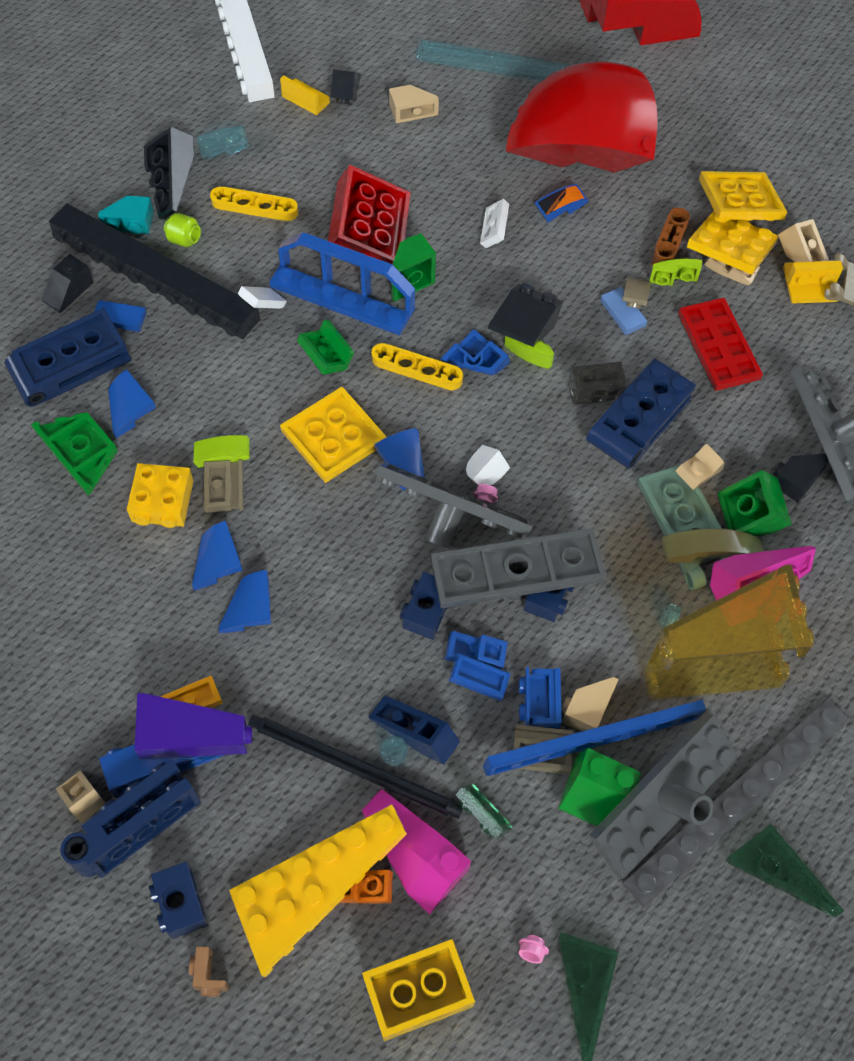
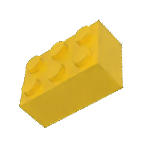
[362,939,475,1042]

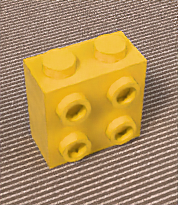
[127,463,194,528]

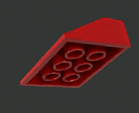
[328,164,411,264]

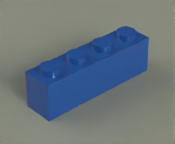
[99,743,225,798]

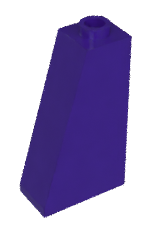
[134,693,252,759]

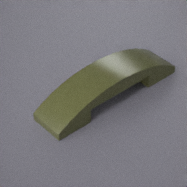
[661,529,764,563]

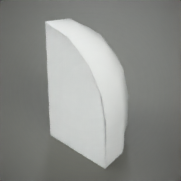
[466,445,510,485]

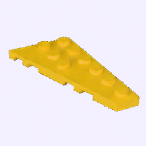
[229,805,407,977]

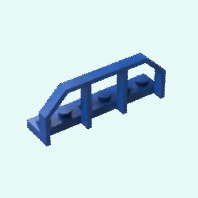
[269,232,415,336]

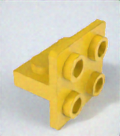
[783,261,843,303]

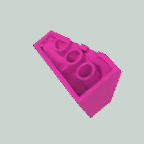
[710,546,816,624]
[362,789,471,915]

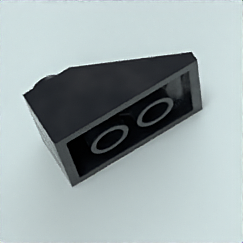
[488,283,563,347]

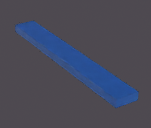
[483,700,706,776]

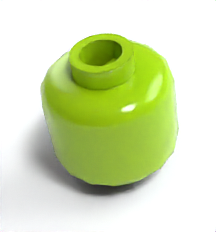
[164,213,201,247]

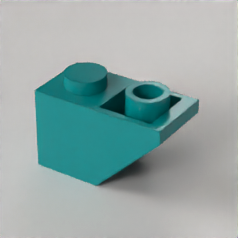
[98,196,154,234]

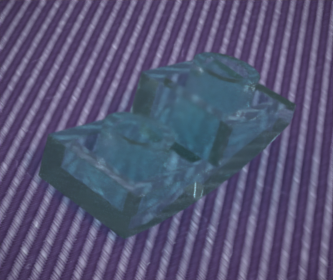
[197,126,249,160]

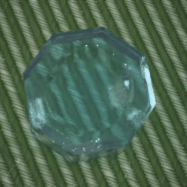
[659,603,682,633]
[380,736,408,767]

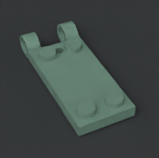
[637,464,725,591]

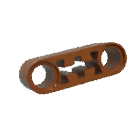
[651,207,690,267]

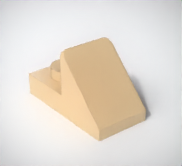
[676,444,725,490]
[56,771,105,823]

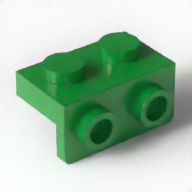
[297,320,354,375]

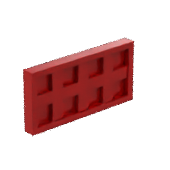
[678,297,763,391]

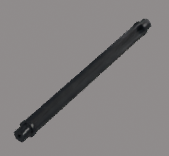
[248,714,464,819]

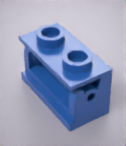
[519,667,562,729]

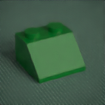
[391,233,436,302]
[717,470,792,536]
[558,748,641,827]

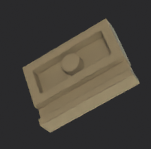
[204,460,244,513]
[513,724,574,775]

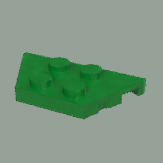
[31,412,118,496]

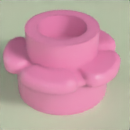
[473,484,498,505]
[519,935,549,964]

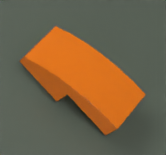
[339,870,393,904]

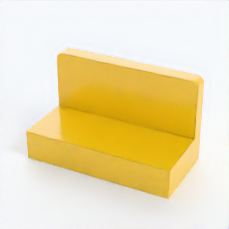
[280,75,330,115]

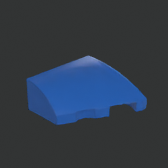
[441,329,510,375]
[108,369,156,438]
[375,428,425,491]
[192,520,242,591]
[219,570,271,633]

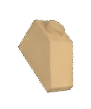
[389,85,439,123]
[778,219,829,262]
[561,677,619,732]

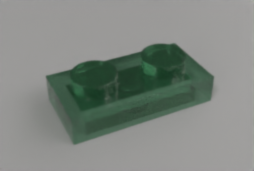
[455,784,513,839]

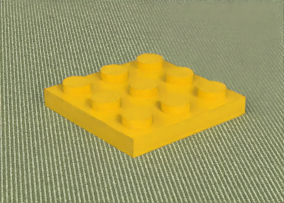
[699,171,787,221]
[687,211,779,275]
[280,387,387,483]

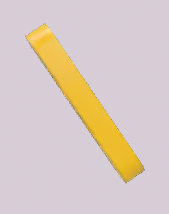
[210,187,298,221]
[371,343,463,390]

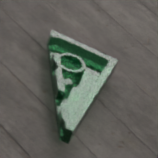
[726,824,844,918]
[558,932,619,1061]

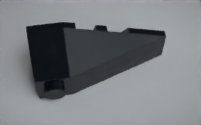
[144,127,194,220]

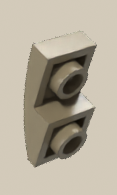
[622,276,651,308]

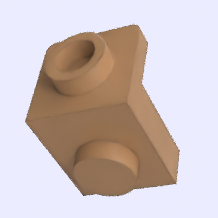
[189,947,229,997]

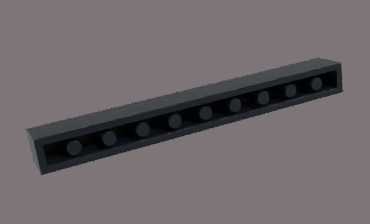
[48,203,260,339]

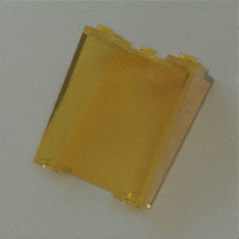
[643,564,814,700]

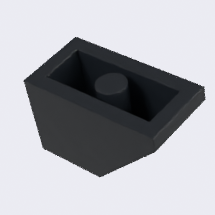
[331,70,361,104]
[42,254,94,313]
[773,453,829,503]

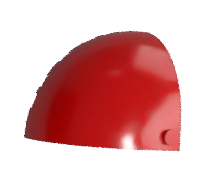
[579,0,702,45]
[506,61,657,172]

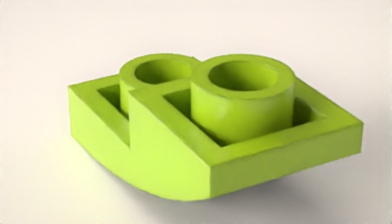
[649,259,702,286]
[505,336,554,369]
[193,435,250,468]

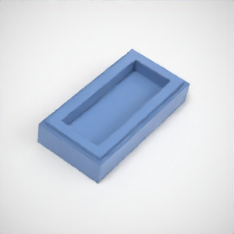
[600,287,647,335]

